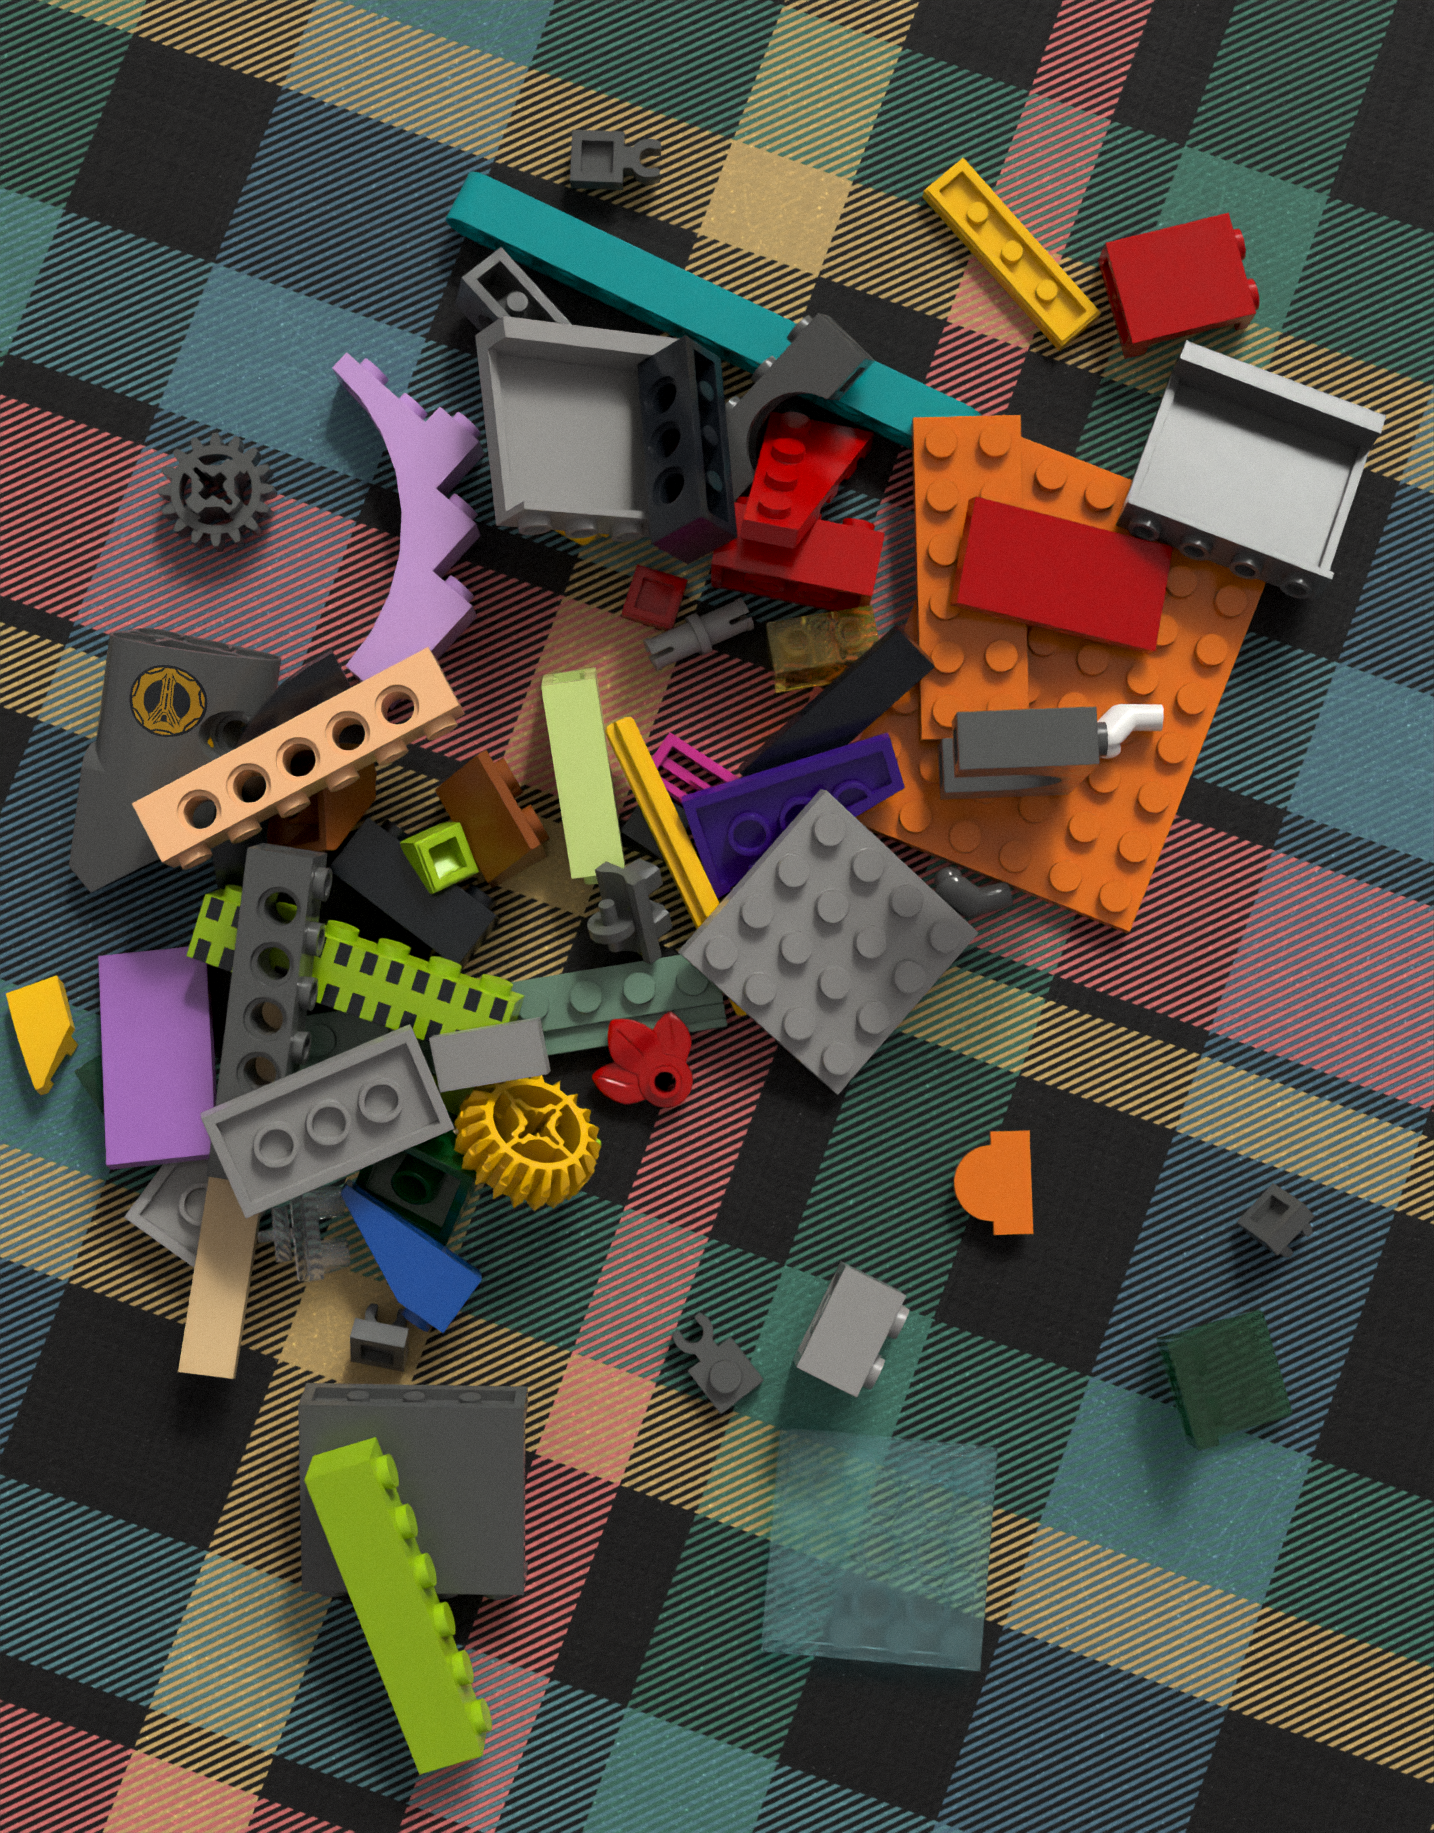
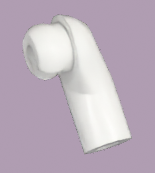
[1097,704,1164,759]

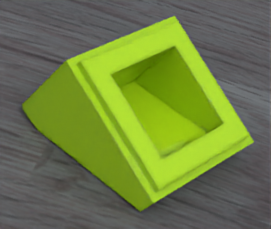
[400,822,479,894]

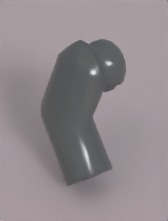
[934,866,1013,917]

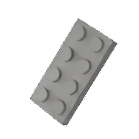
[200,1024,454,1218]

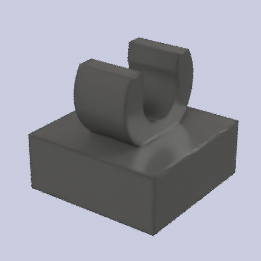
[1237,1183,1314,1258]
[350,1303,409,1372]

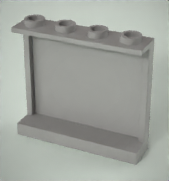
[475,316,679,542]

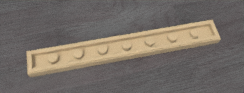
[178,1002,283,1379]

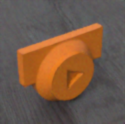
[953,1130,1033,1235]

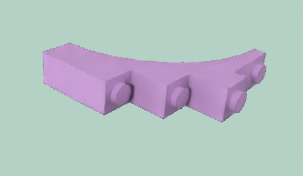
[332,352,484,710]

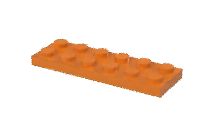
[911,415,1029,742]

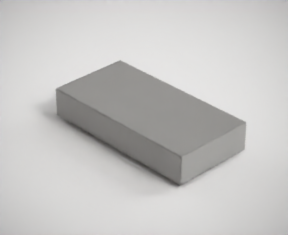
[429,1017,551,1093]

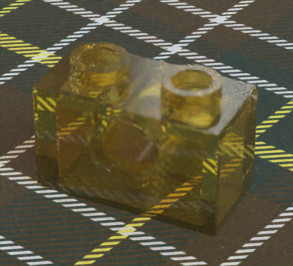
[766,605,879,693]

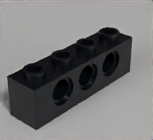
[637,335,738,565]

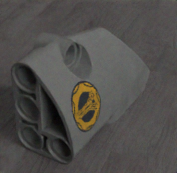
[69,628,281,893]

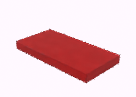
[950,496,1173,654]

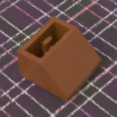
[435,750,550,888]

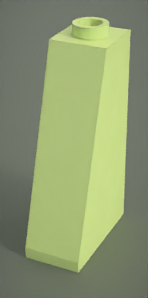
[541,667,625,885]

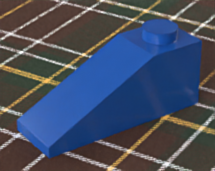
[340,1178,482,1333]

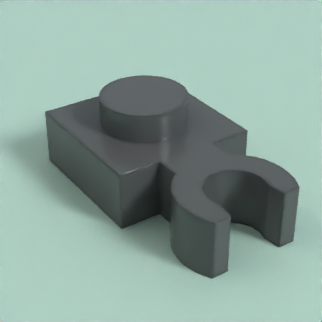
[570,130,661,190]
[672,1312,764,1414]

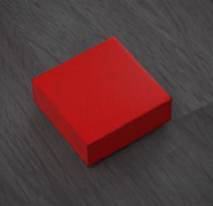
[621,564,688,631]

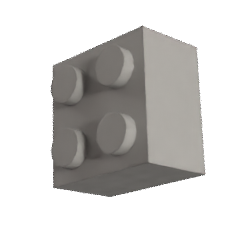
[793,1261,910,1397]

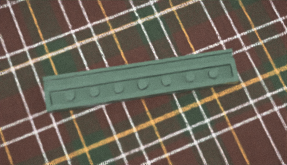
[300,955,727,1075]

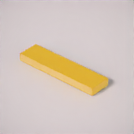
[922,158,1101,351]

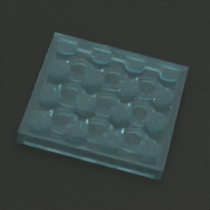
[761,1427,998,1671]

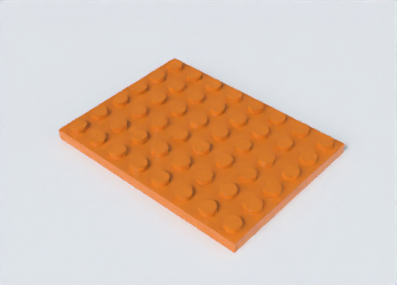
[855,437,1266,933]

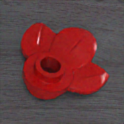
[592,1011,693,1108]

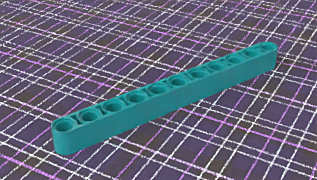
[445,171,982,450]

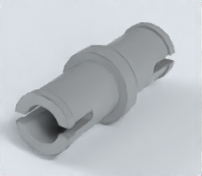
[643,597,754,671]

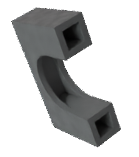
[938,707,1108,800]

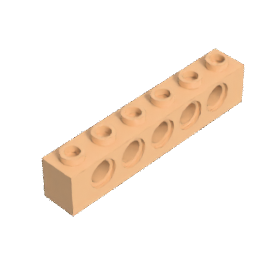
[132,647,465,870]

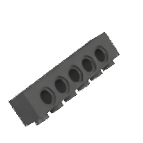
[207,843,332,1180]

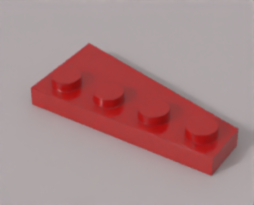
[740,412,874,549]

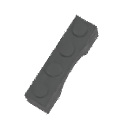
[725,313,875,502]

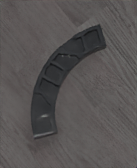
[213,650,351,904]

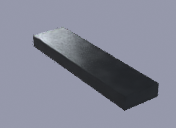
[739,624,935,777]

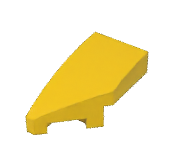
[6,975,78,1095]

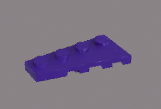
[681,732,905,899]

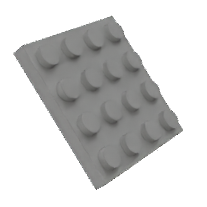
[678,789,978,1095]

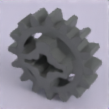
[158,433,277,552]

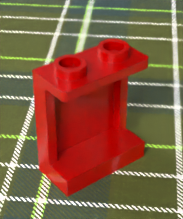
[1098,213,1260,359]

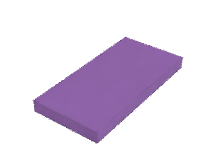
[98,947,217,1170]

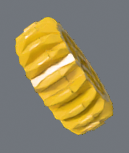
[452,1075,601,1211]

